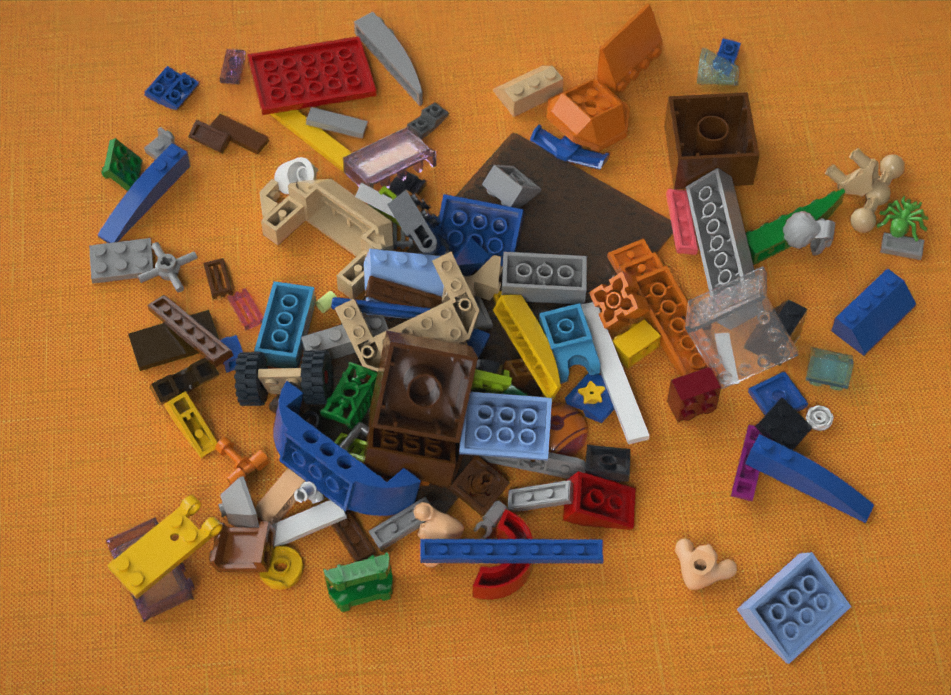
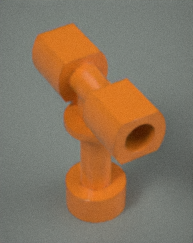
[215,437,270,485]

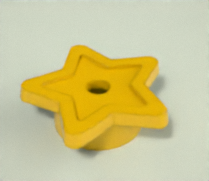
[578,381,606,404]

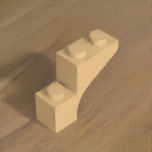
[442,255,503,303]

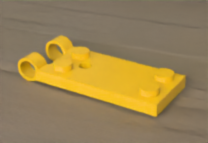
[107,495,223,599]

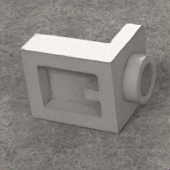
[144,127,175,160]

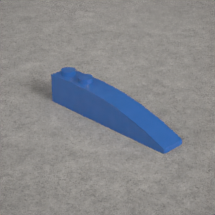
[97,143,190,243]
[745,434,874,523]

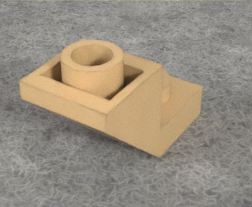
[259,179,280,218]

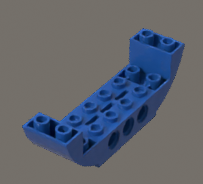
[273,381,421,516]

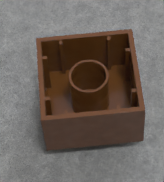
[664,92,759,189]
[369,330,478,443]

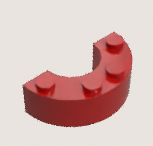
[473,509,533,600]

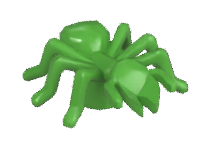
[877,196,929,242]

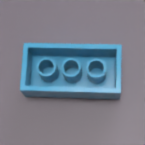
[254,281,316,369]

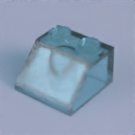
[806,347,854,391]

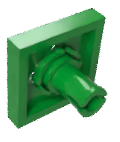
[101,138,143,191]

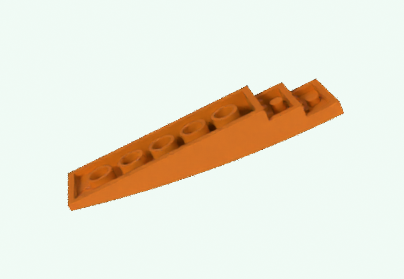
[607,238,726,376]

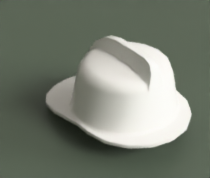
[274,157,319,194]

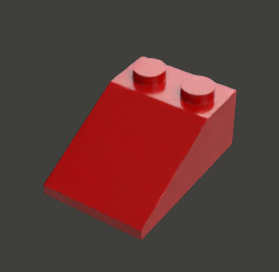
[563,471,636,530]

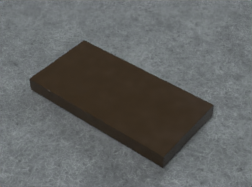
[128,310,219,371]

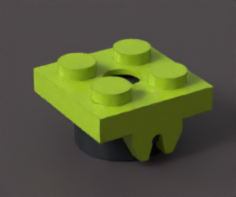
[471,359,512,394]

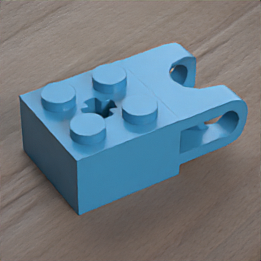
[539,303,600,384]

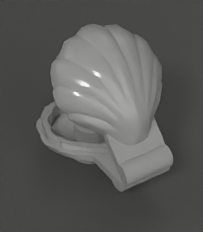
[783,211,835,256]

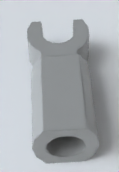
[473,501,508,539]

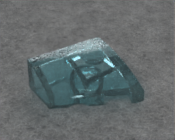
[697,48,739,86]

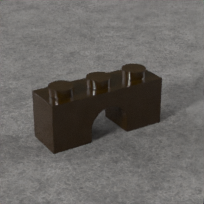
[150,358,219,406]

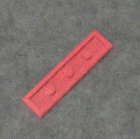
[666,189,698,255]

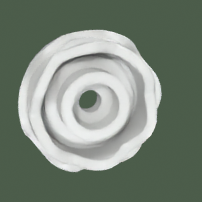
[806,405,833,431]

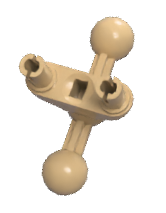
[825,148,905,233]

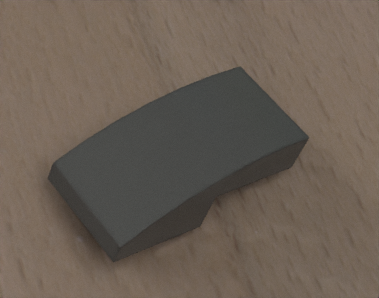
[406,102,449,140]

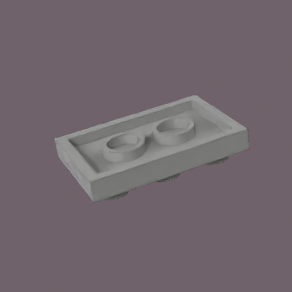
[89,238,154,283]

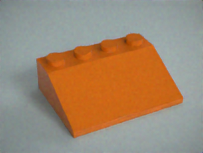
[597,3,662,95]

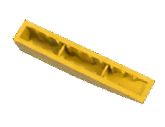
[493,295,561,401]

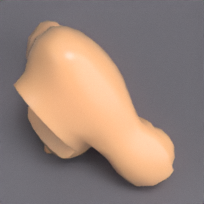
[413,502,464,567]
[675,539,737,590]

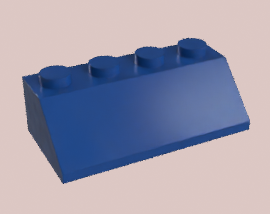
[831,268,916,356]

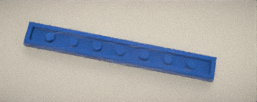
[420,539,603,564]

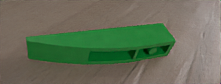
[745,189,845,265]

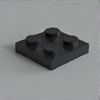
[755,397,812,450]
[585,445,630,482]

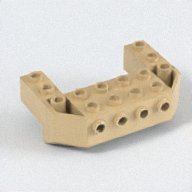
[261,179,394,299]
[335,252,480,372]

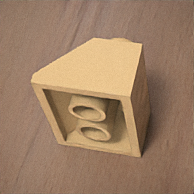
[493,66,563,117]

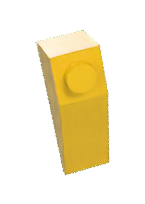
[164,391,217,458]

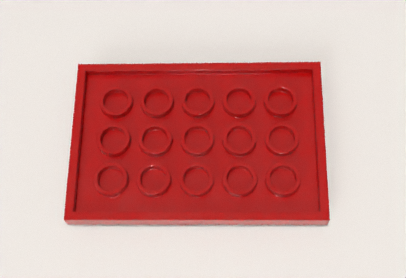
[247,36,377,115]

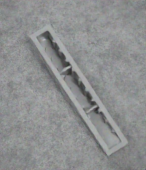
[354,12,422,106]

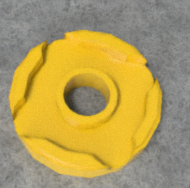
[259,546,304,590]

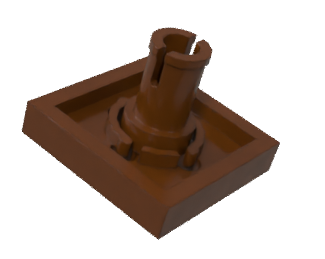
[448,455,510,516]

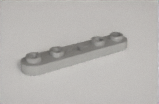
[479,452,586,479]

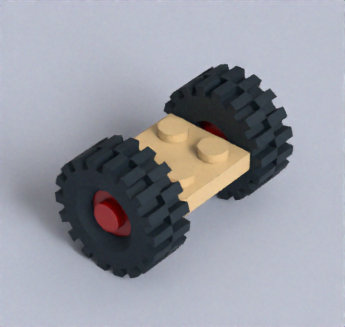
[234,350,333,406]

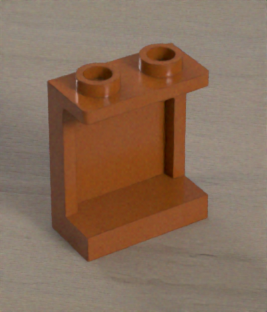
[209,521,276,572]

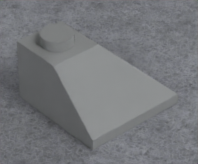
[218,476,259,528]

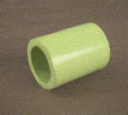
[315,291,337,313]

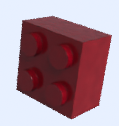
[667,367,721,422]

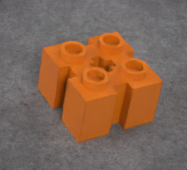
[589,272,650,331]

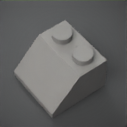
[482,165,542,208]

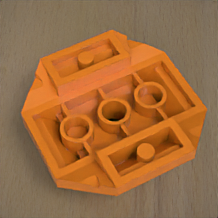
[546,78,630,152]

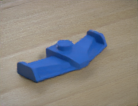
[530,125,610,170]

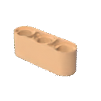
[255,468,306,525]

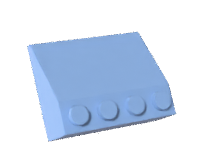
[364,249,444,319]
[459,392,552,461]
[737,552,851,664]

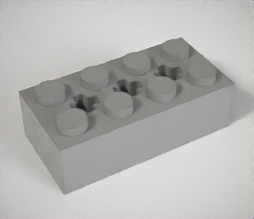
[501,252,587,304]

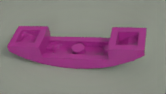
[731,425,765,502]

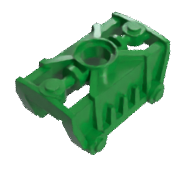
[321,362,377,430]
[323,552,393,612]

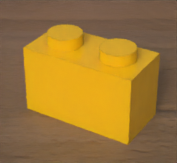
[612,319,661,369]

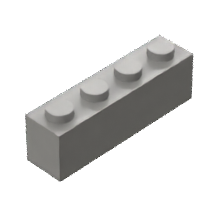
[301,315,389,359]

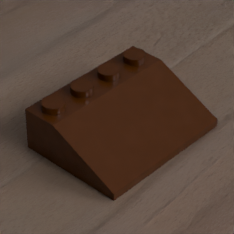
[363,417,456,486]

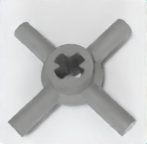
[138,242,198,293]

